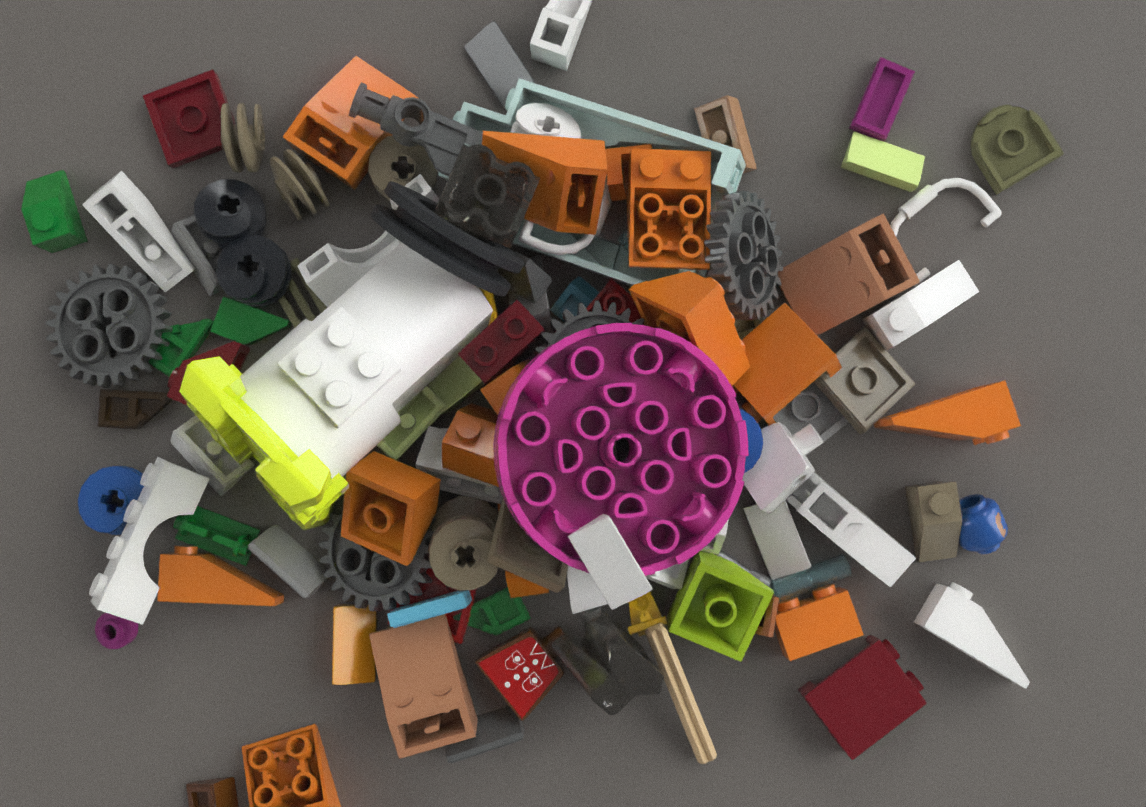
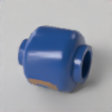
[959,494,1008,554]

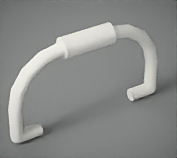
[518,175,612,255]
[890,178,1002,287]

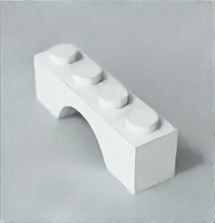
[530,0,592,71]
[298,174,446,307]
[89,457,210,625]

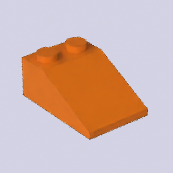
[874,380,1021,445]

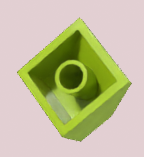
[667,551,774,662]

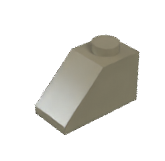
[905,481,962,562]

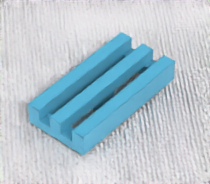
[387,590,472,628]

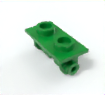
[173,505,261,566]

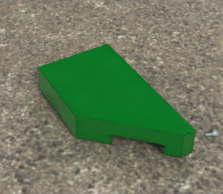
[210,296,292,346]
[148,319,214,377]
[453,587,531,636]

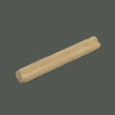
[645,623,717,764]

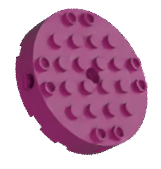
[493,323,749,576]

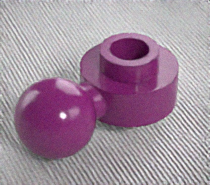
[95,613,139,649]

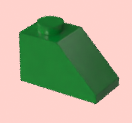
[21,170,88,253]

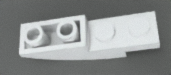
[786,473,916,587]

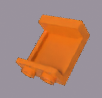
[732,303,842,426]

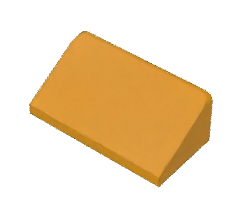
[332,604,377,685]

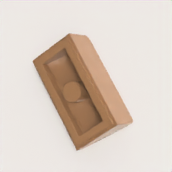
[694,95,757,173]

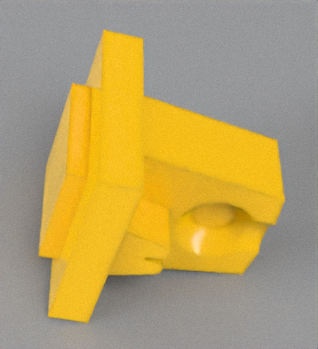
[628,591,668,637]

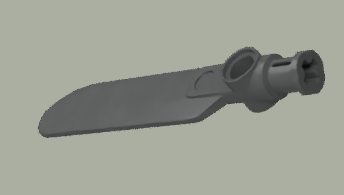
[349,82,628,246]

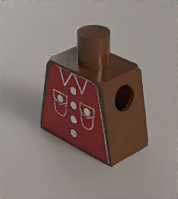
[475,626,573,721]

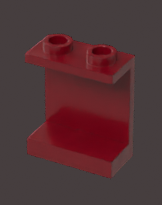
[458,300,545,385]
[797,634,927,760]

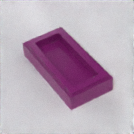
[849,57,915,142]

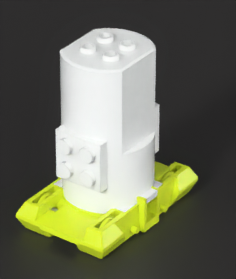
[179,243,493,531]

